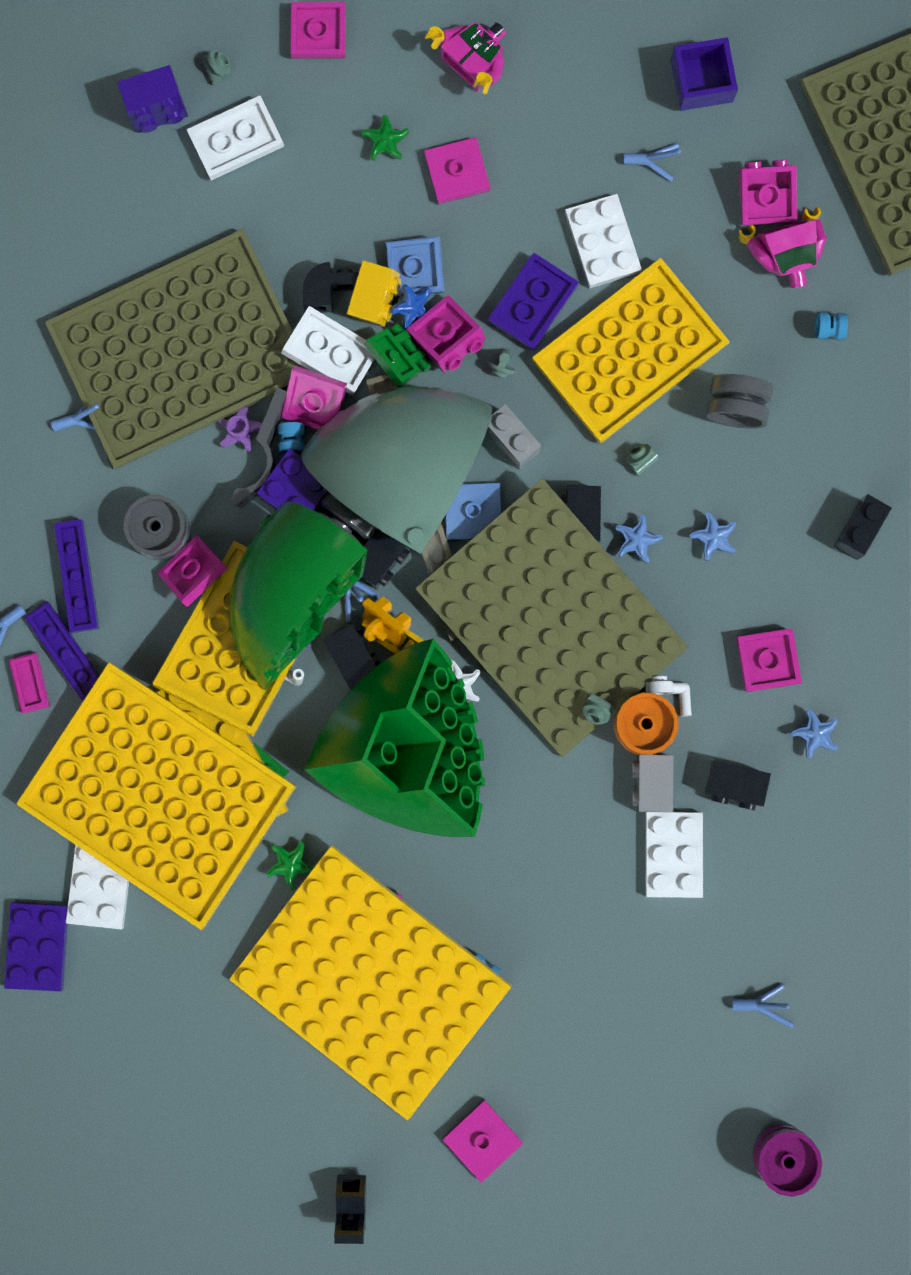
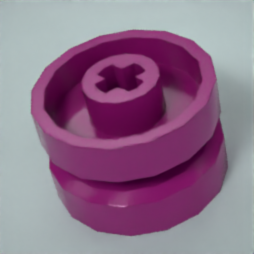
[752,1124,823,1197]

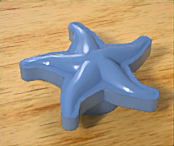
[689,512,736,561]
[615,515,663,563]
[790,710,838,759]

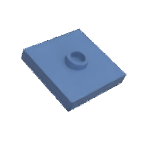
[385,236,445,298]
[446,483,501,541]

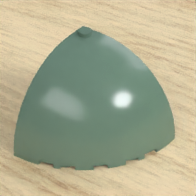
[301,387,492,554]

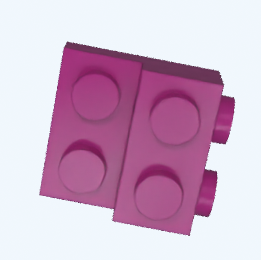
[738,160,797,225]
[406,295,486,373]

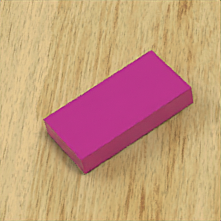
[9,653,51,714]

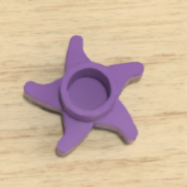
[219,408,262,452]

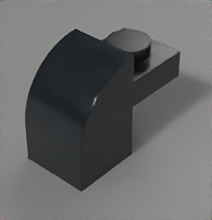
[303,262,358,313]
[334,1175,367,1244]

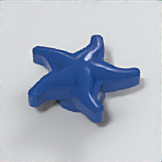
[389,284,431,330]

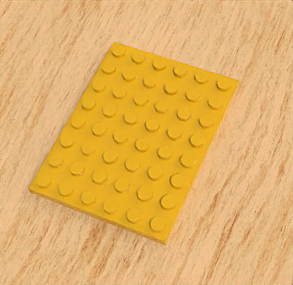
[16,662,297,930]
[229,845,512,1121]

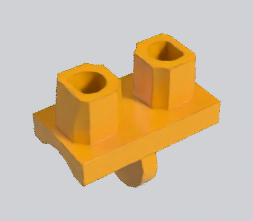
[361,596,411,647]

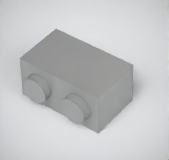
[487,404,542,469]
[631,755,673,812]

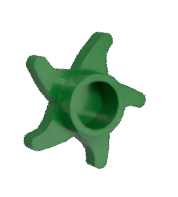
[362,114,409,161]
[266,842,315,890]

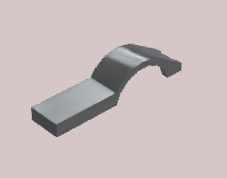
[230,388,287,509]

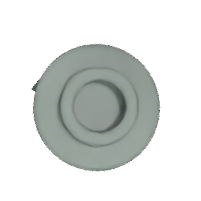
[201,50,231,85]
[488,349,515,378]
[626,444,659,476]
[583,693,616,725]

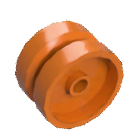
[613,693,678,755]

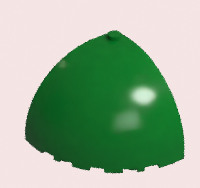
[229,502,367,690]
[304,639,485,837]

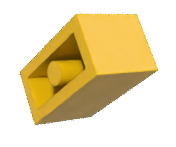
[347,261,401,327]

